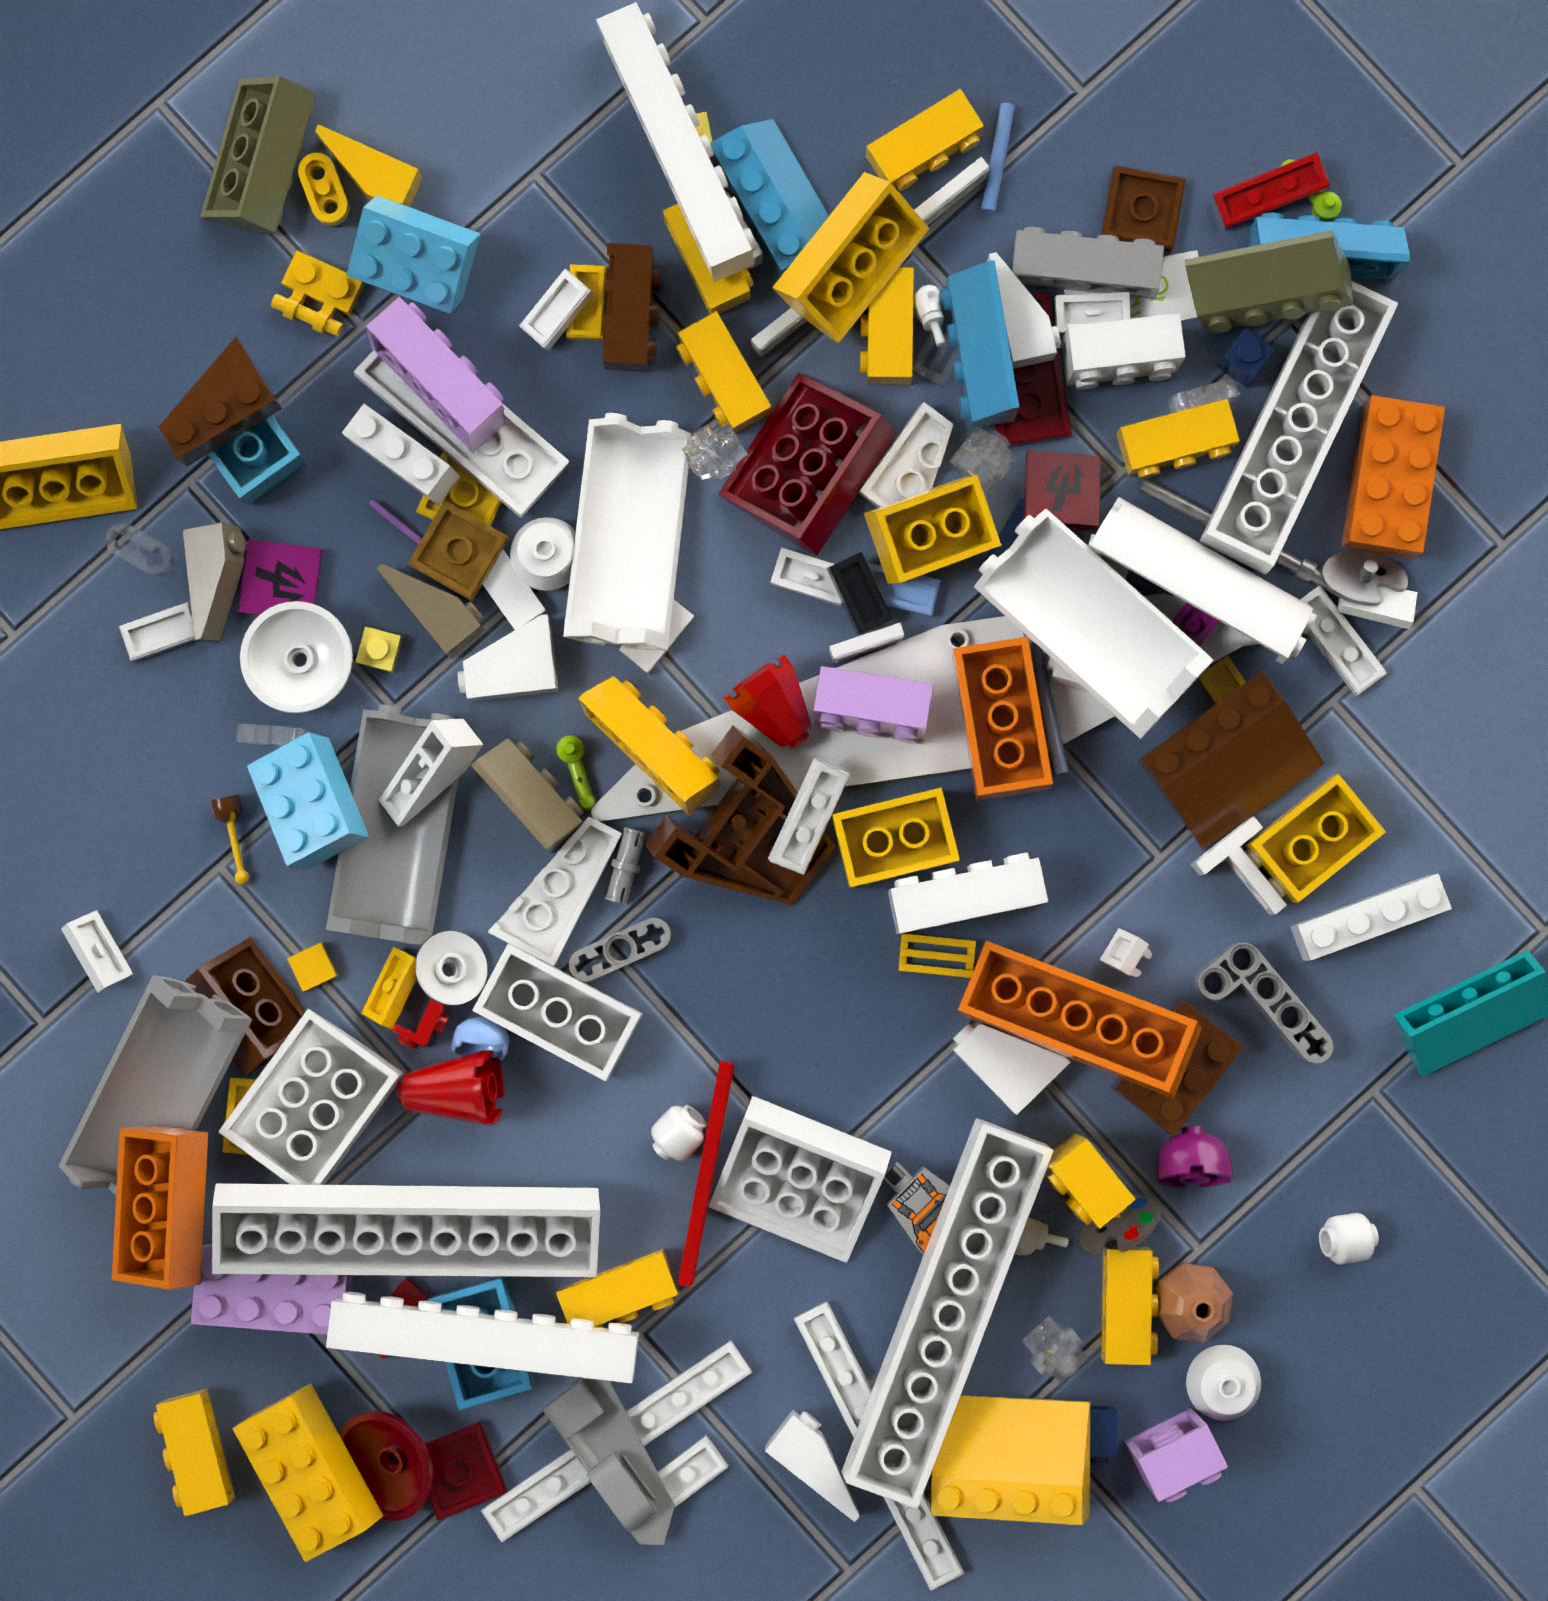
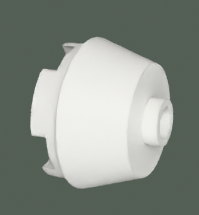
[510,517,576,591]
[1186,1345,1261,1421]

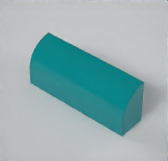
[1394,950,1548,1077]

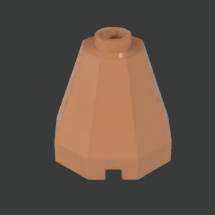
[1155,1262,1233,1343]

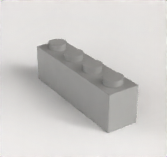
[1011,227,1164,299]

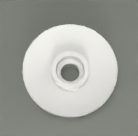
[416,931,488,1005]

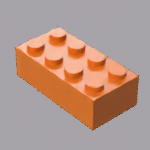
[1341,395,1445,559]
[952,636,1053,801]
[112,1125,208,1290]

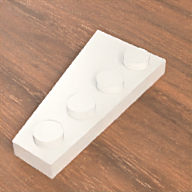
[488,817,623,966]

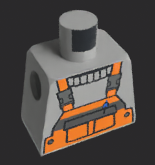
[883,1162,950,1255]

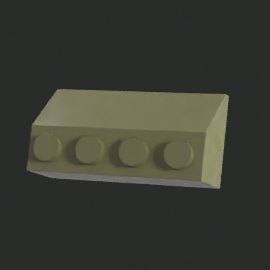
[200,76,315,233]
[1185,230,1353,333]

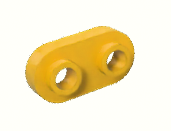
[298,153,350,226]

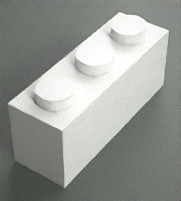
[342,404,461,506]

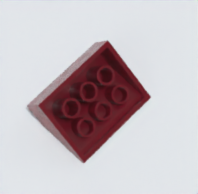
[718,373,898,556]

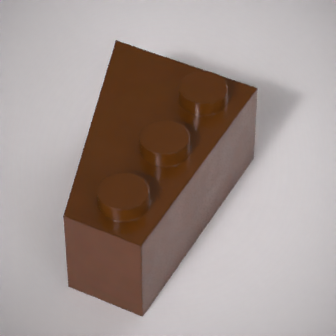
[603,243,662,372]
[158,337,282,467]

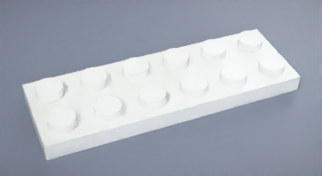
[354,351,570,518]

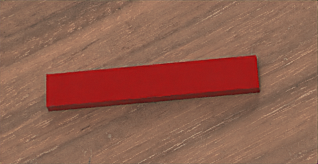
[678,1060,735,1287]

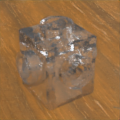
[682,423,748,480]
[949,427,1017,494]
[1021,1315,1088,1384]

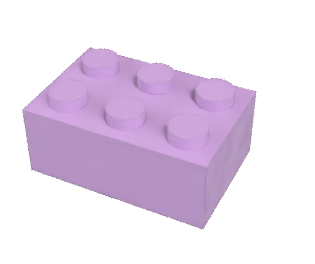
[813,666,933,744]
[1124,1408,1228,1503]

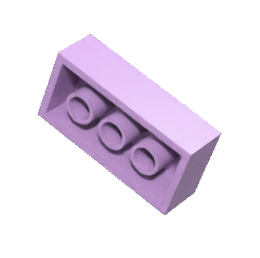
[366,297,505,454]
[191,1244,353,1335]

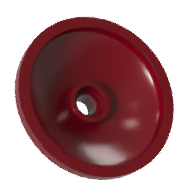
[339,1411,434,1521]

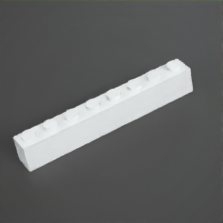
[596,2,758,282]
[326,1292,639,1383]

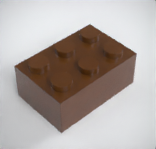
[1110,1000,1244,1136]

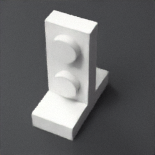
[1191,816,1287,915]

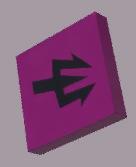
[238,539,323,616]

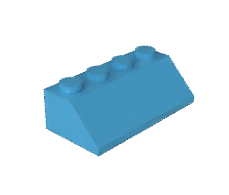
[710,119,829,278]
[1249,213,1410,280]
[941,260,1019,429]

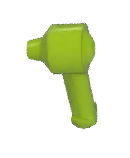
[1280,159,1342,222]
[556,735,597,811]

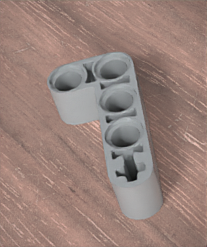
[1193,942,1334,1064]

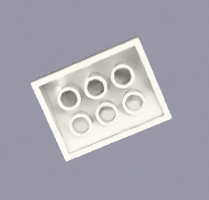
[218,1009,405,1185]
[708,1096,891,1263]

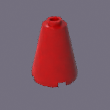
[396,1050,505,1126]

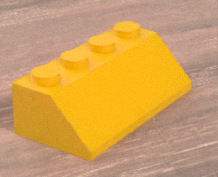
[772,172,930,344]
[0,424,137,529]
[578,676,721,817]

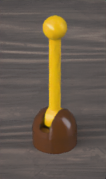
[210,795,250,885]

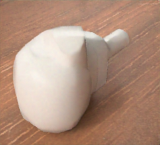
[913,285,946,347]
[1014,1217,1069,1256]

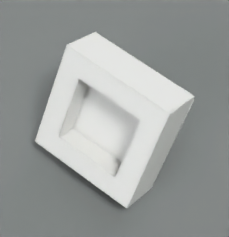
[1100,928,1152,977]

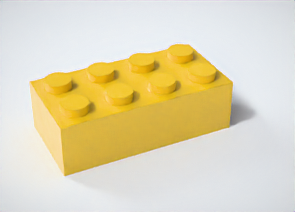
[232,1383,383,1562]

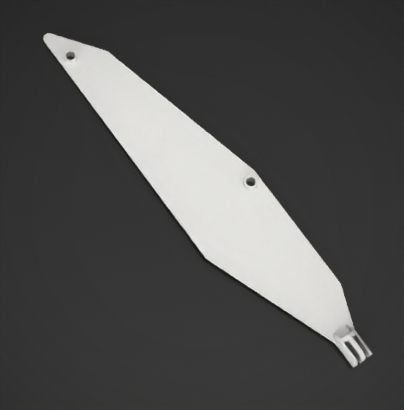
[591,594,1259,822]

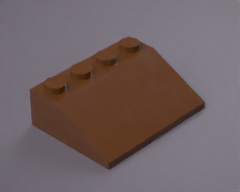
[1138,671,1324,850]

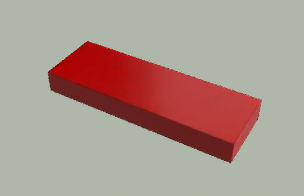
[1213,152,1330,230]

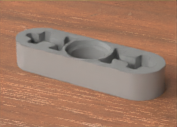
[569,918,671,982]

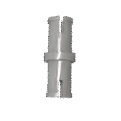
[604,827,647,905]

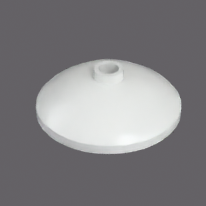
[240,601,353,713]

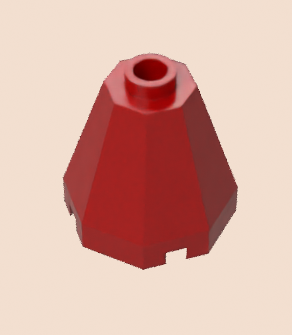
[722,654,812,749]

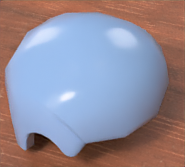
[451,1016,510,1060]

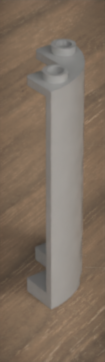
[326,704,459,945]
[58,975,252,1195]

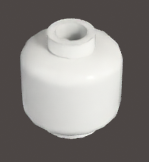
[651,1105,707,1161]
[1319,1213,1379,1265]

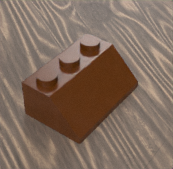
[184,937,306,1077]

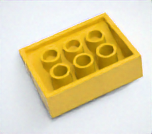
[931,1395,1090,1525]

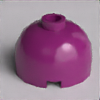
[1156,1126,1233,1188]

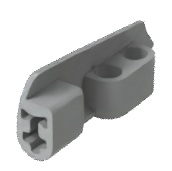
[542,1378,675,1545]

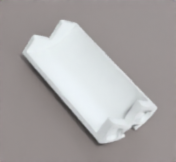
[563,413,692,650]
[1089,497,1317,664]
[974,509,1214,739]

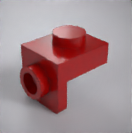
[392,999,450,1050]

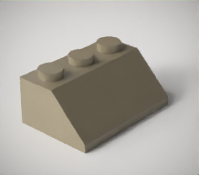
[471,739,584,853]

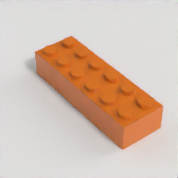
[958,941,1202,1099]

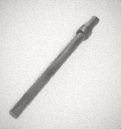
[1139,478,1335,595]

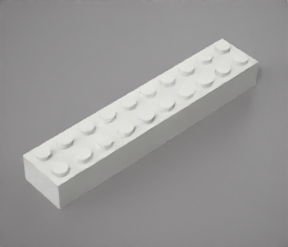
[841,1118,1054,1509]
[212,1184,600,1277]

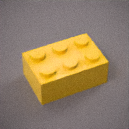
[864,475,1001,584]
[1244,774,1386,904]
[832,787,960,889]
[1044,1133,1136,1228]

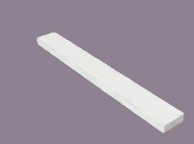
[751,157,989,357]
[794,1301,964,1591]
[481,1340,752,1542]

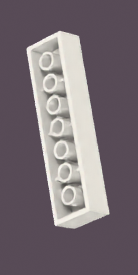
[1199,281,1398,575]

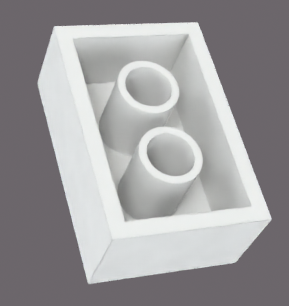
[1061,313,1185,390]

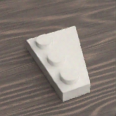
[859,402,953,508]

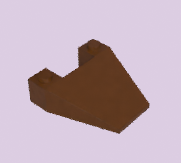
[645,725,836,905]

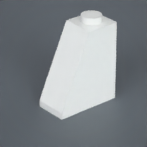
[458,614,559,702]
[952,1023,1070,1115]

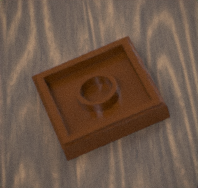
[1101,165,1186,252]

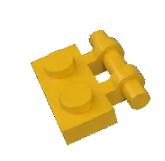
[271,250,365,337]

